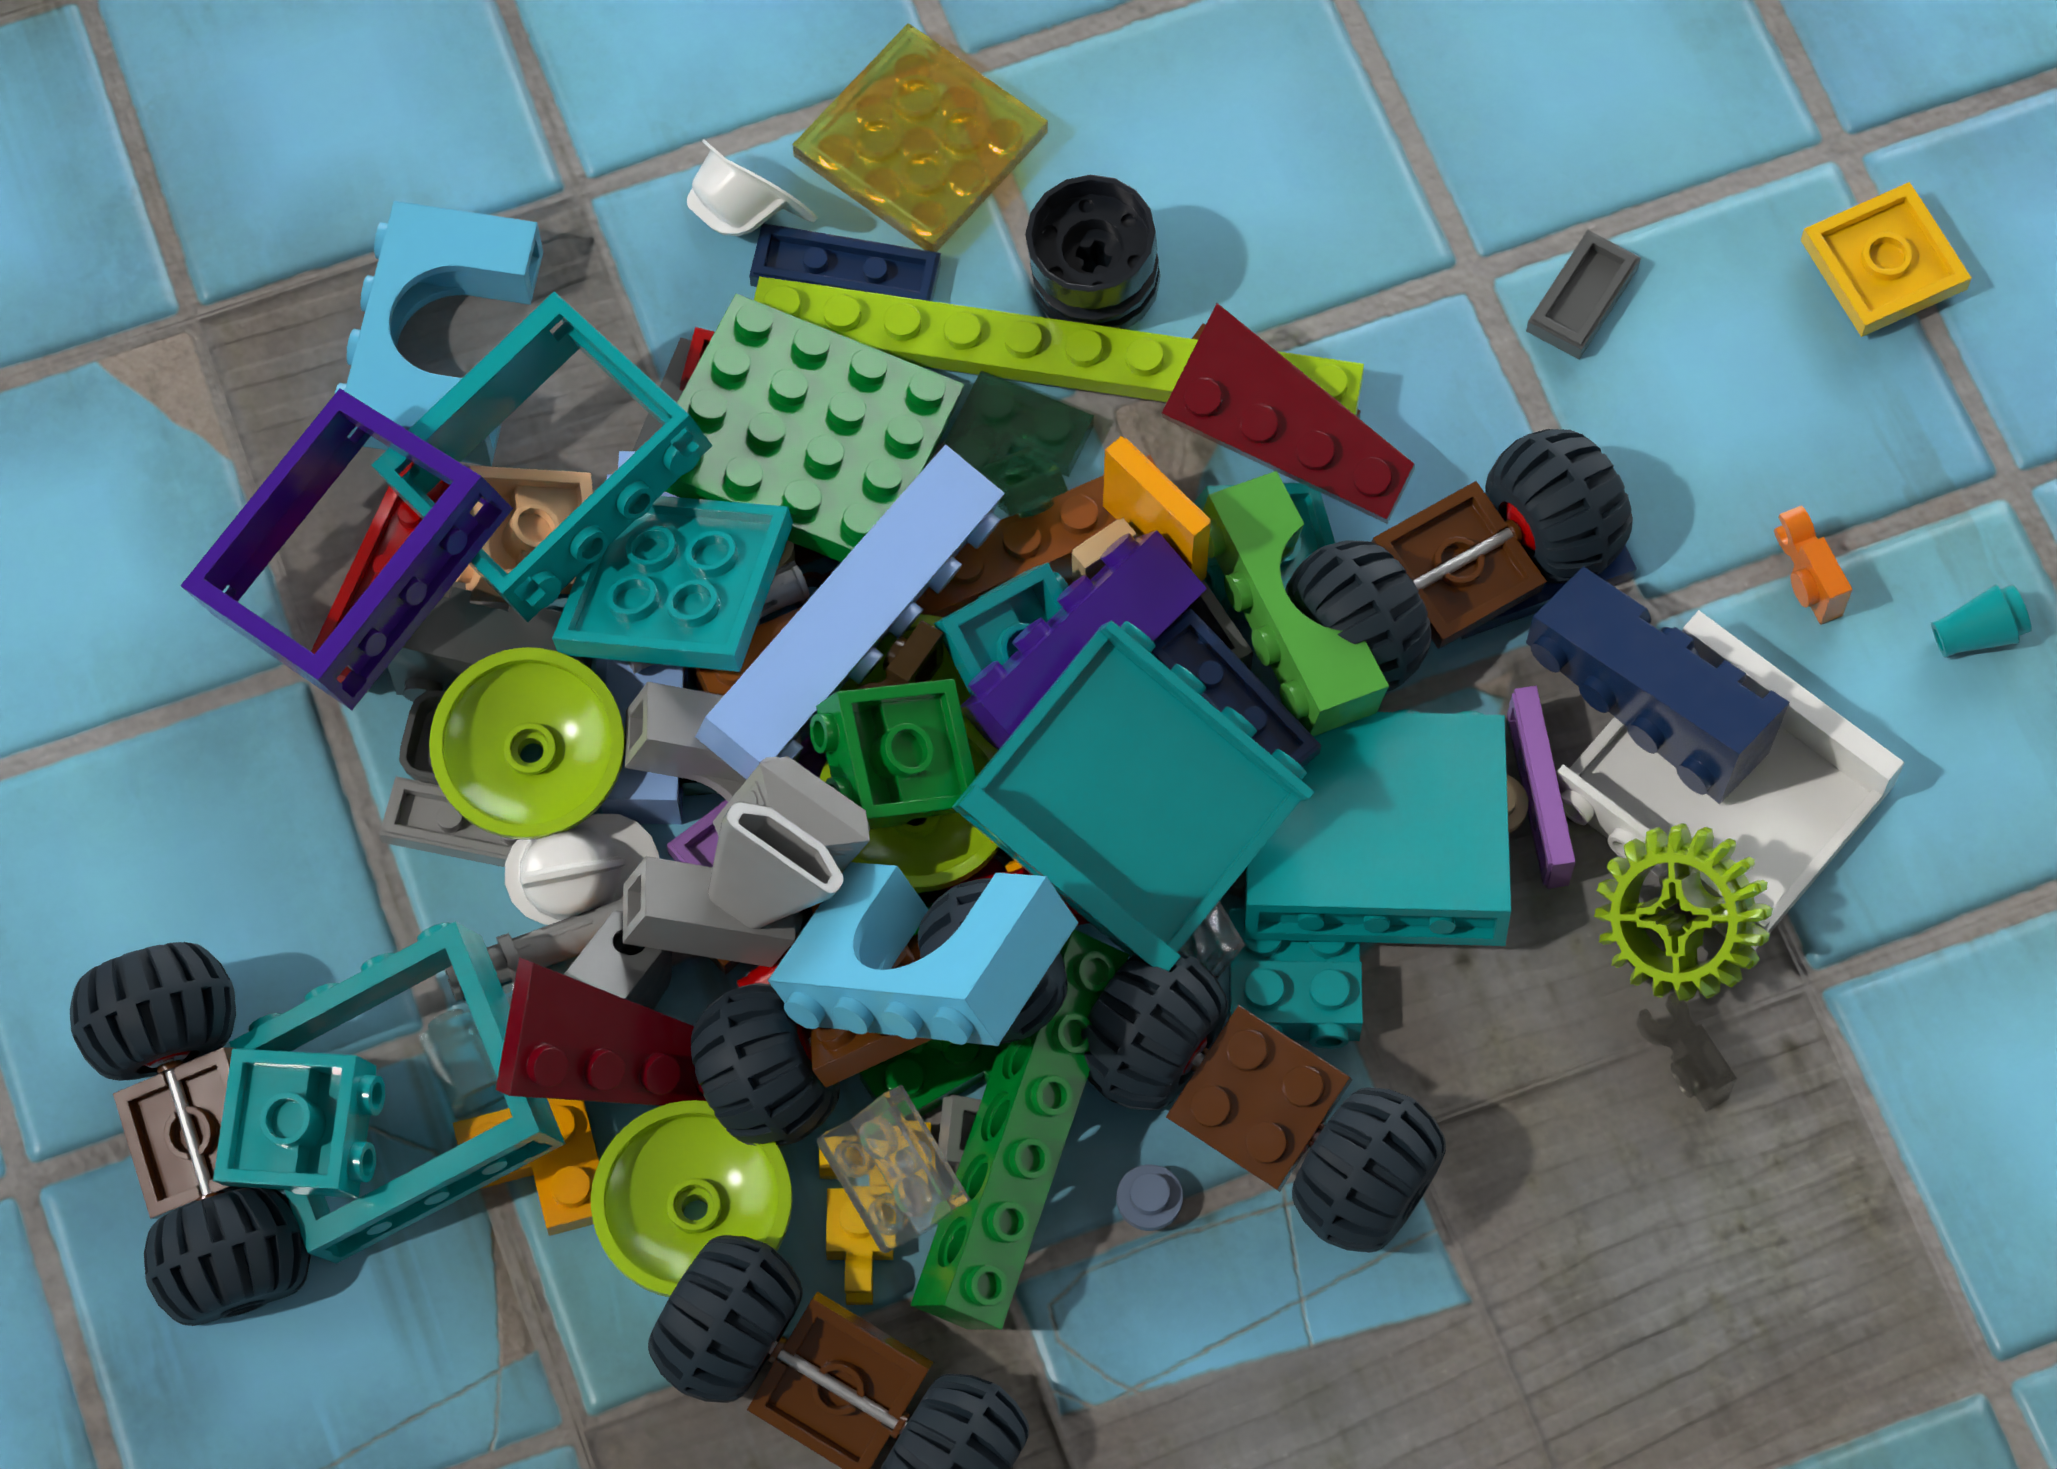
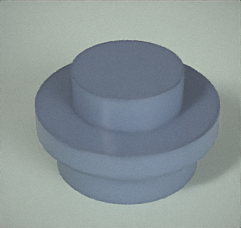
[1116,1164,1183,1231]

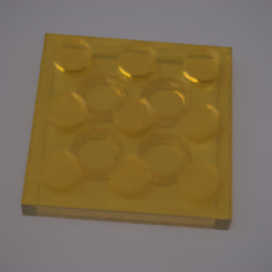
[792,23,1048,252]

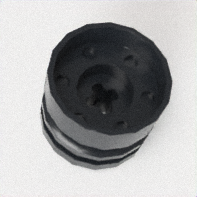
[1025,174,1161,329]

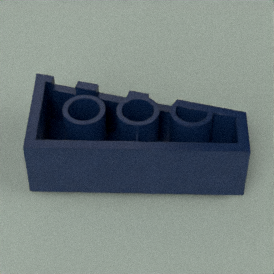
[1526,566,1790,805]

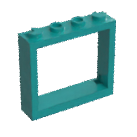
[371,291,713,622]
[229,921,565,1264]

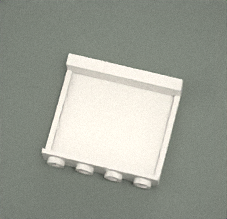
[1556,610,1904,951]

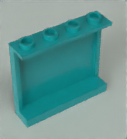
[952,620,1315,972]
[1244,709,1511,946]

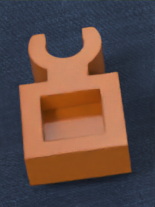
[1774,505,1853,625]

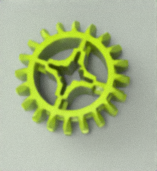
[1594,823,1773,1001]

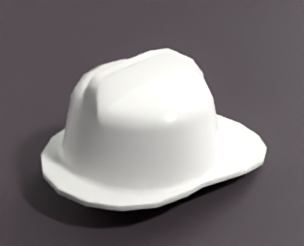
[687,139,817,236]
[505,814,659,925]

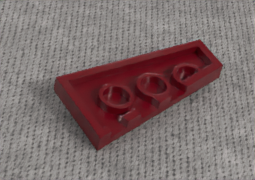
[1162,303,1415,524]
[496,957,706,1106]

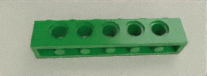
[910,929,1129,1330]

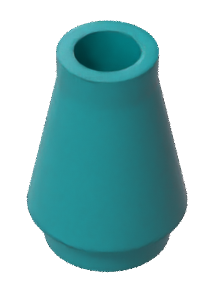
[1931,584,2032,658]

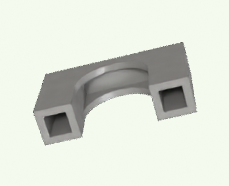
[623,682,802,967]

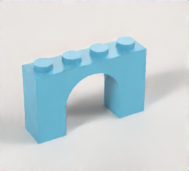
[335,201,543,466]
[768,862,1078,1046]

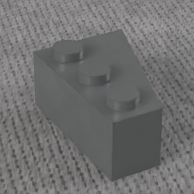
[388,587,593,702]

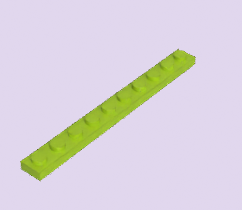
[754,276,1364,415]

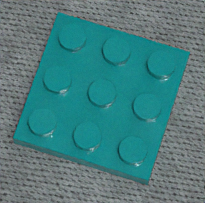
[552,496,793,672]

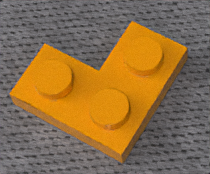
[452,1098,599,1236]

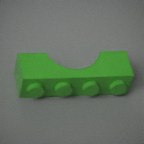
[1203,471,1389,737]

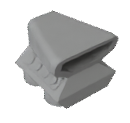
[708,756,870,929]

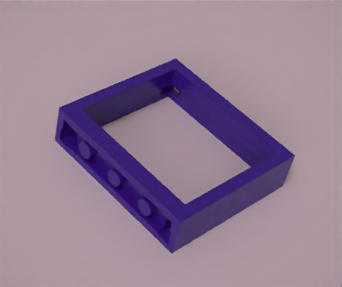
[180,388,513,710]

